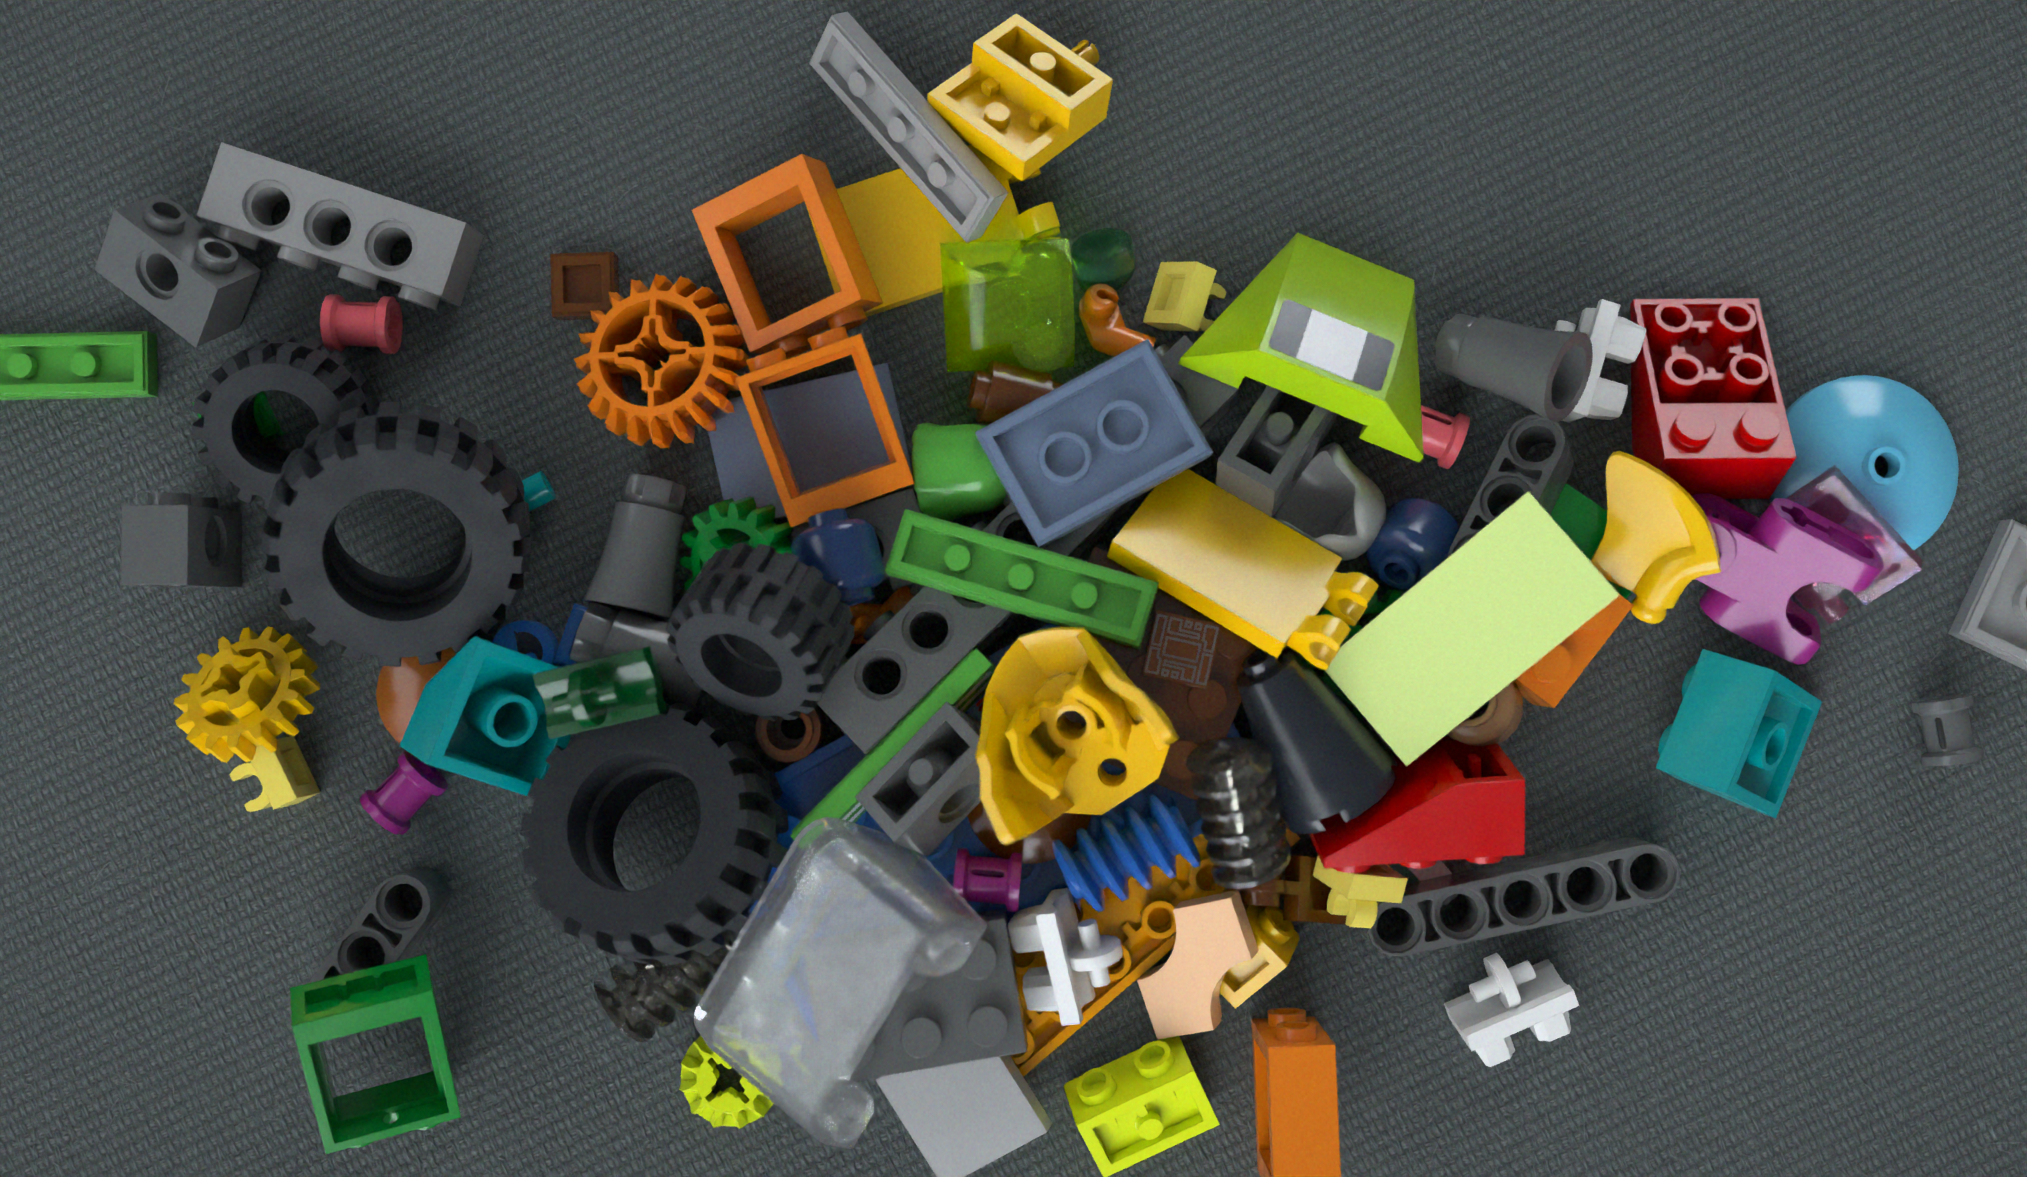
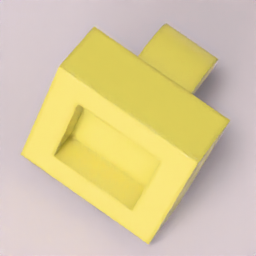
[1143,261,1227,332]
[230,736,321,812]
[1313,856,1408,928]

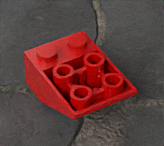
[1630,298,1797,499]
[1309,736,1525,873]

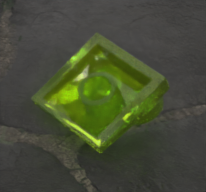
[940,236,1075,372]

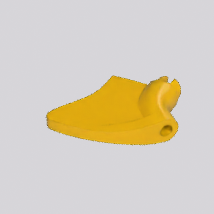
[1590,451,1721,624]

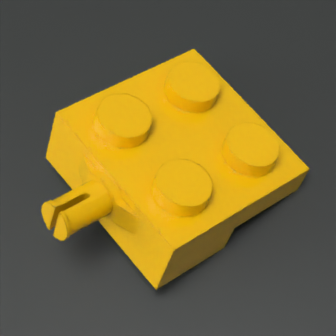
[927,13,1113,181]

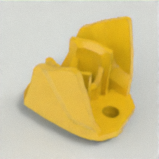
[976,627,1179,845]

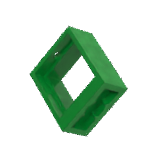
[290,954,461,1154]

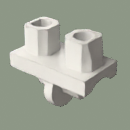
[1555,299,1646,422]
[1008,888,1123,1026]
[1444,953,1579,1067]

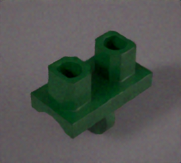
[532,646,667,739]

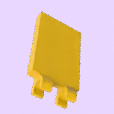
[806,145,1060,317]
[1107,469,1379,670]

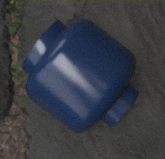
[1366,498,1460,592]
[791,509,886,607]

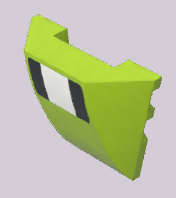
[1178,232,1424,463]

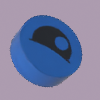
[492,620,559,666]

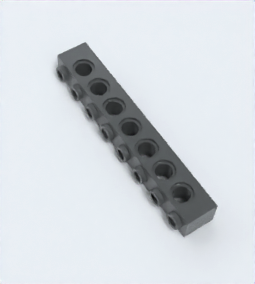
[817,335,1240,755]

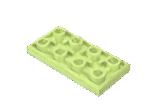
[1325,491,1619,766]

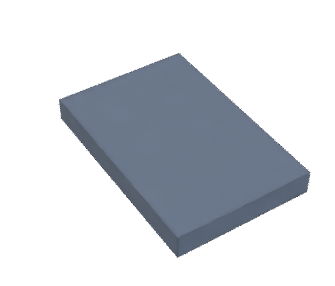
[975,339,1212,549]
[708,363,914,520]

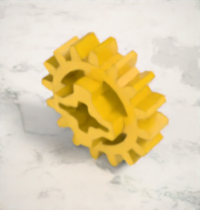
[174,626,320,763]

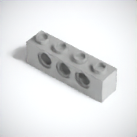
[196,142,484,310]

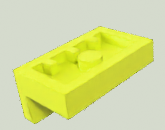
[1064,1036,1220,1177]

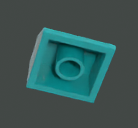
[400,636,572,796]
[1655,649,1822,818]

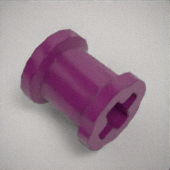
[359,750,448,835]
[952,848,1023,912]

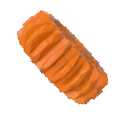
[574,274,749,449]

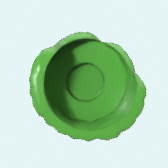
[912,422,1007,522]

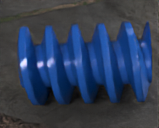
[1052,795,1201,912]

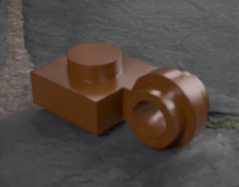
[1235,856,1347,925]

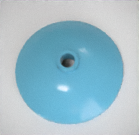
[1769,375,1959,562]

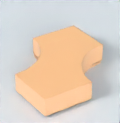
[1137,890,1259,1039]

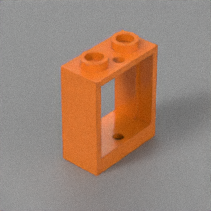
[692,154,883,359]
[736,325,915,527]
[1251,1008,1341,1177]

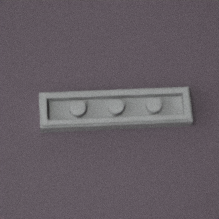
[809,11,1009,243]

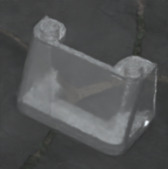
[694,817,988,1149]

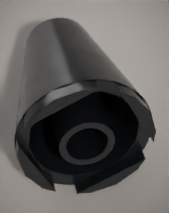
[1236,648,1398,834]

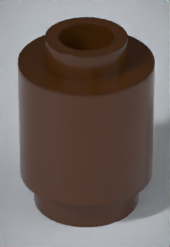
[967,360,1064,425]
[755,704,827,762]

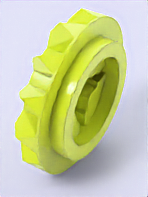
[680,1025,782,1129]

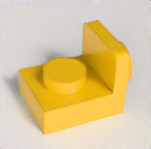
[1220,905,1300,1009]

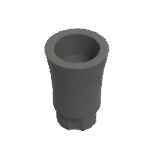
[1435,313,1593,422]
[583,473,687,619]
[570,602,705,709]

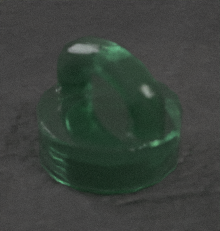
[1070,228,1136,292]

